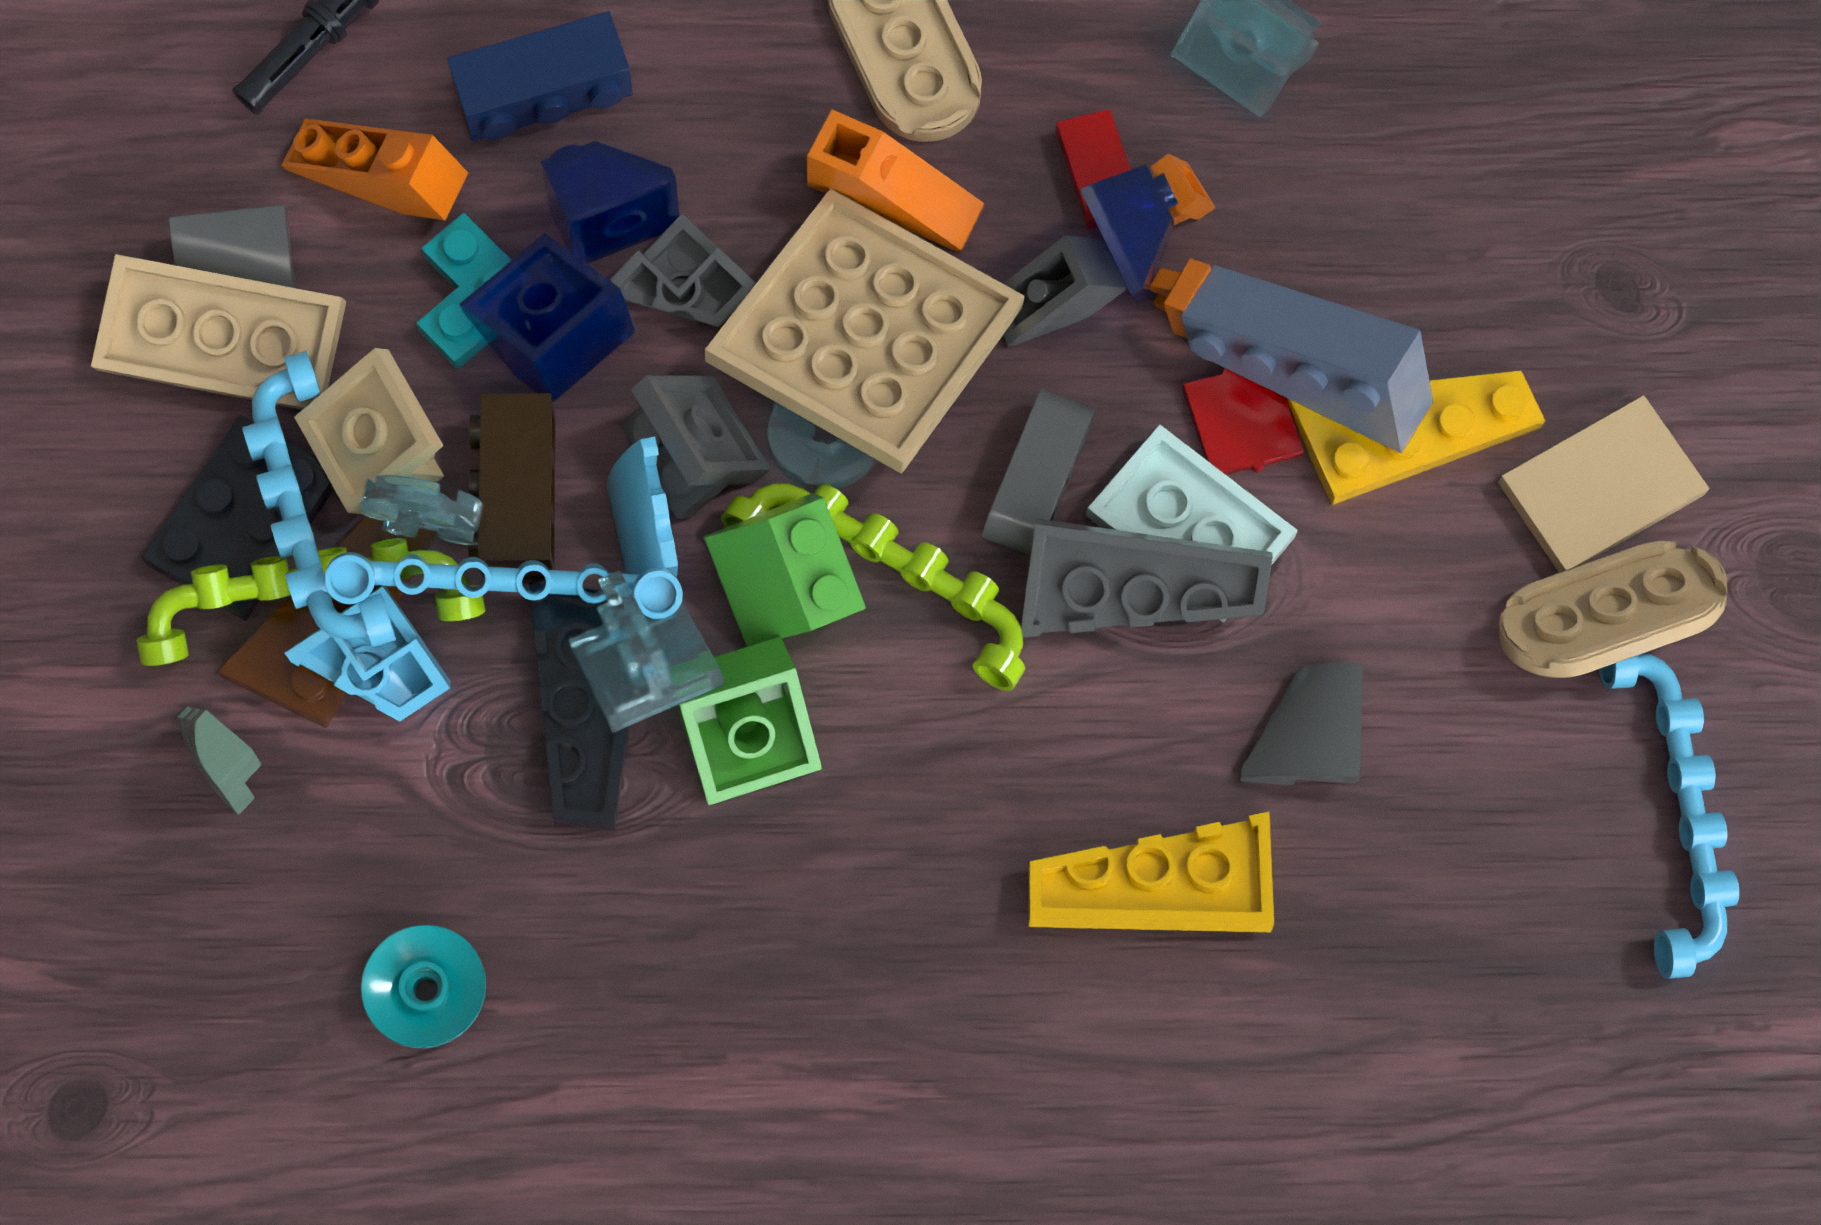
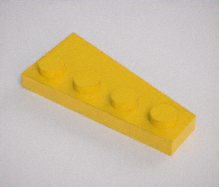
[1287,371,1545,505]
[1028,811,1274,932]

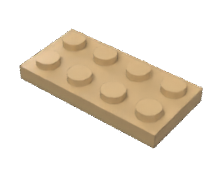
[91,254,346,410]

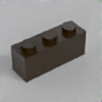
[468,393,556,579]

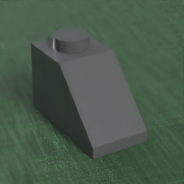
[1003,235,1129,346]

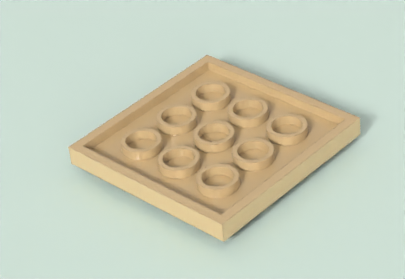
[705,188,1024,474]

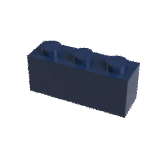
[447,11,633,142]

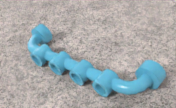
[242,350,396,647]
[325,552,683,619]
[1598,653,1739,979]

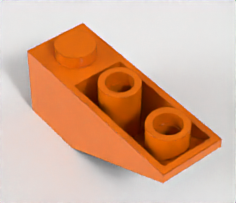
[807,109,985,254]
[281,118,468,221]

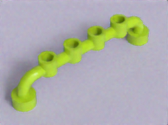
[721,483,1025,691]
[136,538,485,666]

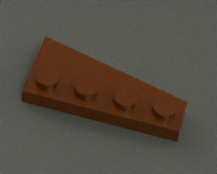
[218,495,440,728]

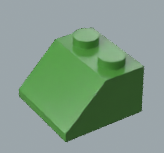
[703,493,866,647]
[666,637,822,806]

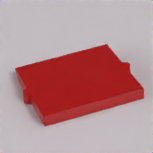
[1182,368,1304,475]

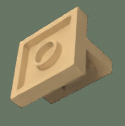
[294,348,444,514]

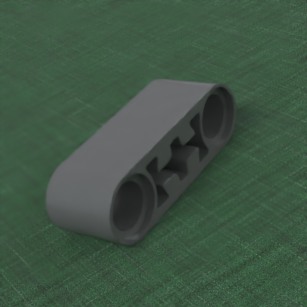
[982,388,1096,557]

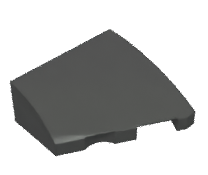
[169,204,297,289]
[602,213,756,329]
[1239,662,1363,786]

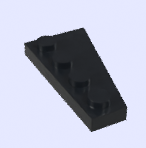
[528,582,646,831]

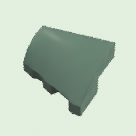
[177,706,262,815]

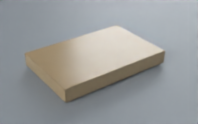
[1498,395,1710,573]

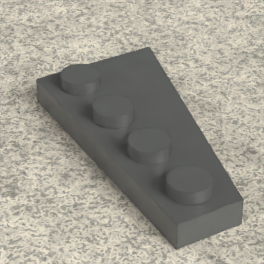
[1021,519,1273,638]

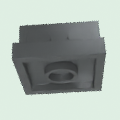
[621,375,771,519]

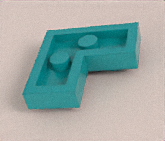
[416,213,543,370]

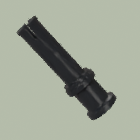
[232,0,379,115]

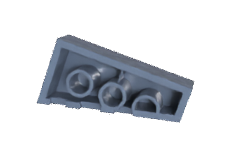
[1181,265,1433,453]

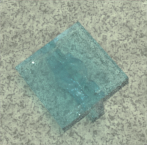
[1171,0,1321,118]
[568,570,725,733]

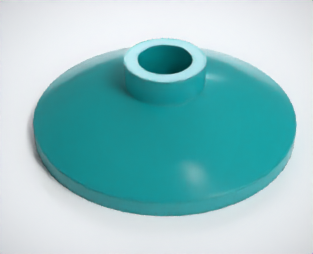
[361,925,486,1048]

